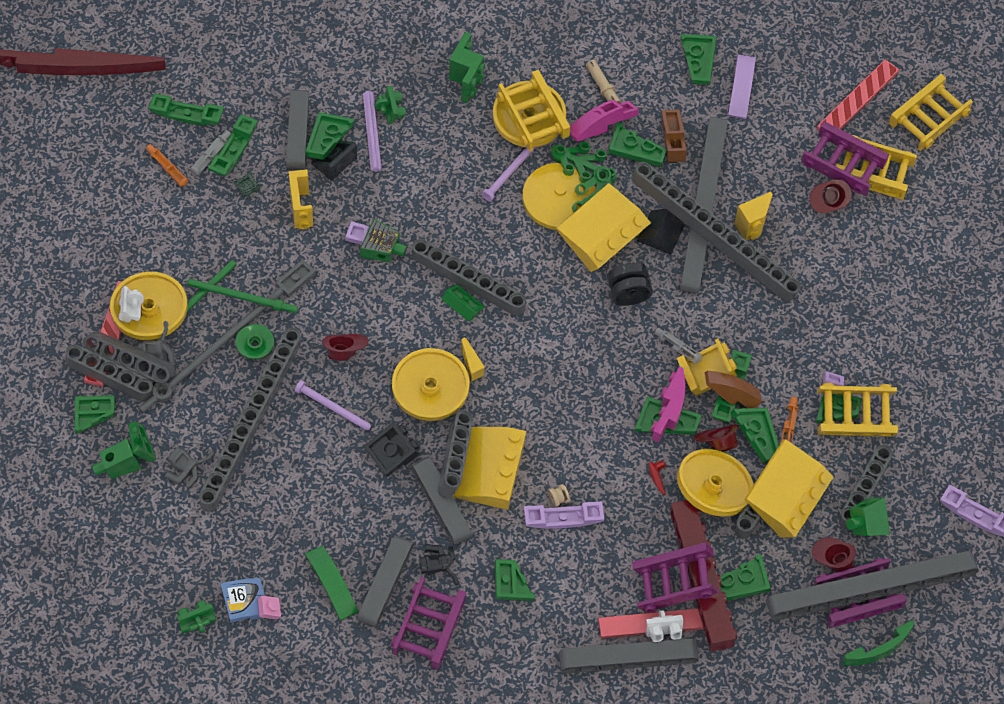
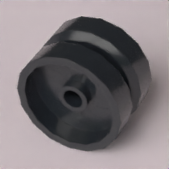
[607,262,653,306]

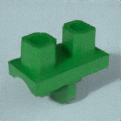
[374,86,406,124]
[177,600,216,634]

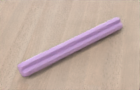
[363,91,382,172]

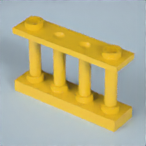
[496,69,570,152]
[888,74,973,151]
[836,135,917,200]
[817,383,898,437]

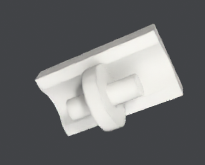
[119,286,144,323]
[646,610,683,642]

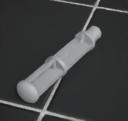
[191,130,231,175]
[655,328,702,364]

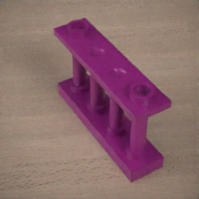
[801,121,889,196]
[632,542,719,613]
[813,558,907,629]
[391,577,466,670]

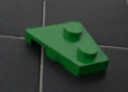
[128,421,156,462]

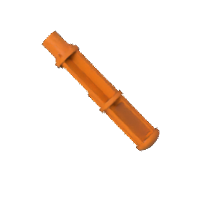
[146,144,188,187]
[781,397,798,443]

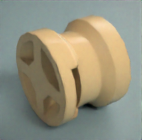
[548,484,570,507]

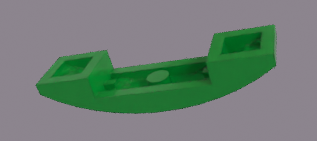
[148,93,224,125]
[208,114,258,176]
[711,350,752,423]
[305,545,358,621]
[842,620,914,666]

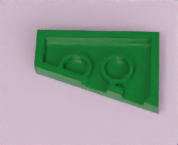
[305,112,355,160]
[608,122,667,167]

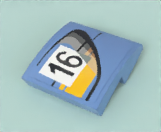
[221,578,265,623]

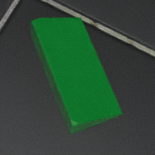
[442,284,485,322]

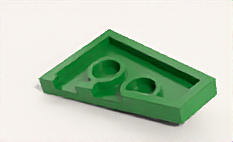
[681,34,717,85]
[634,396,702,435]
[731,408,779,463]
[720,554,771,601]

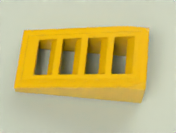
[461,338,485,382]

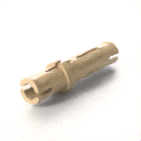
[586,60,621,104]

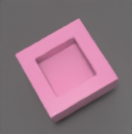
[258,596,281,619]

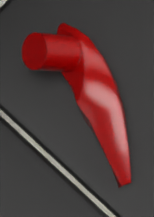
[649,460,666,495]

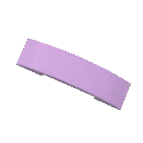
[728,55,756,119]
[940,485,1004,537]
[524,501,604,529]

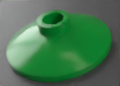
[236,324,274,359]

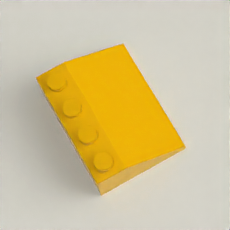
[556,183,651,272]
[452,427,526,510]
[744,439,834,537]

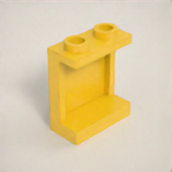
[289,170,313,229]
[677,339,737,396]

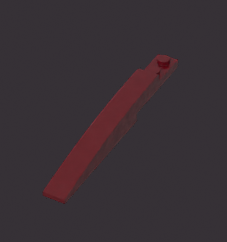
[0,48,166,75]

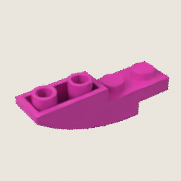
[570,99,639,141]
[651,366,685,443]

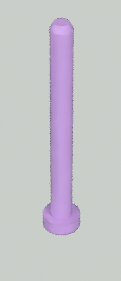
[481,147,536,202]
[295,380,371,430]

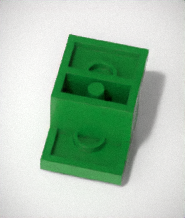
[449,32,485,103]

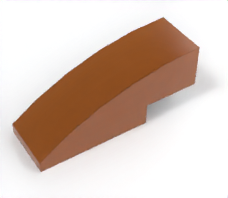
[661,109,687,162]
[705,370,762,408]

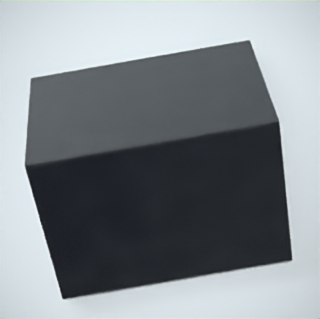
[311,141,357,181]
[637,208,685,255]

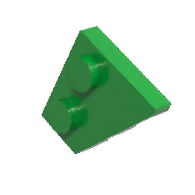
[815,394,862,424]
[75,395,115,434]
[494,559,535,601]

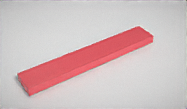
[598,609,703,639]

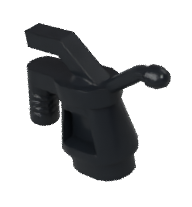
[419,544,459,585]

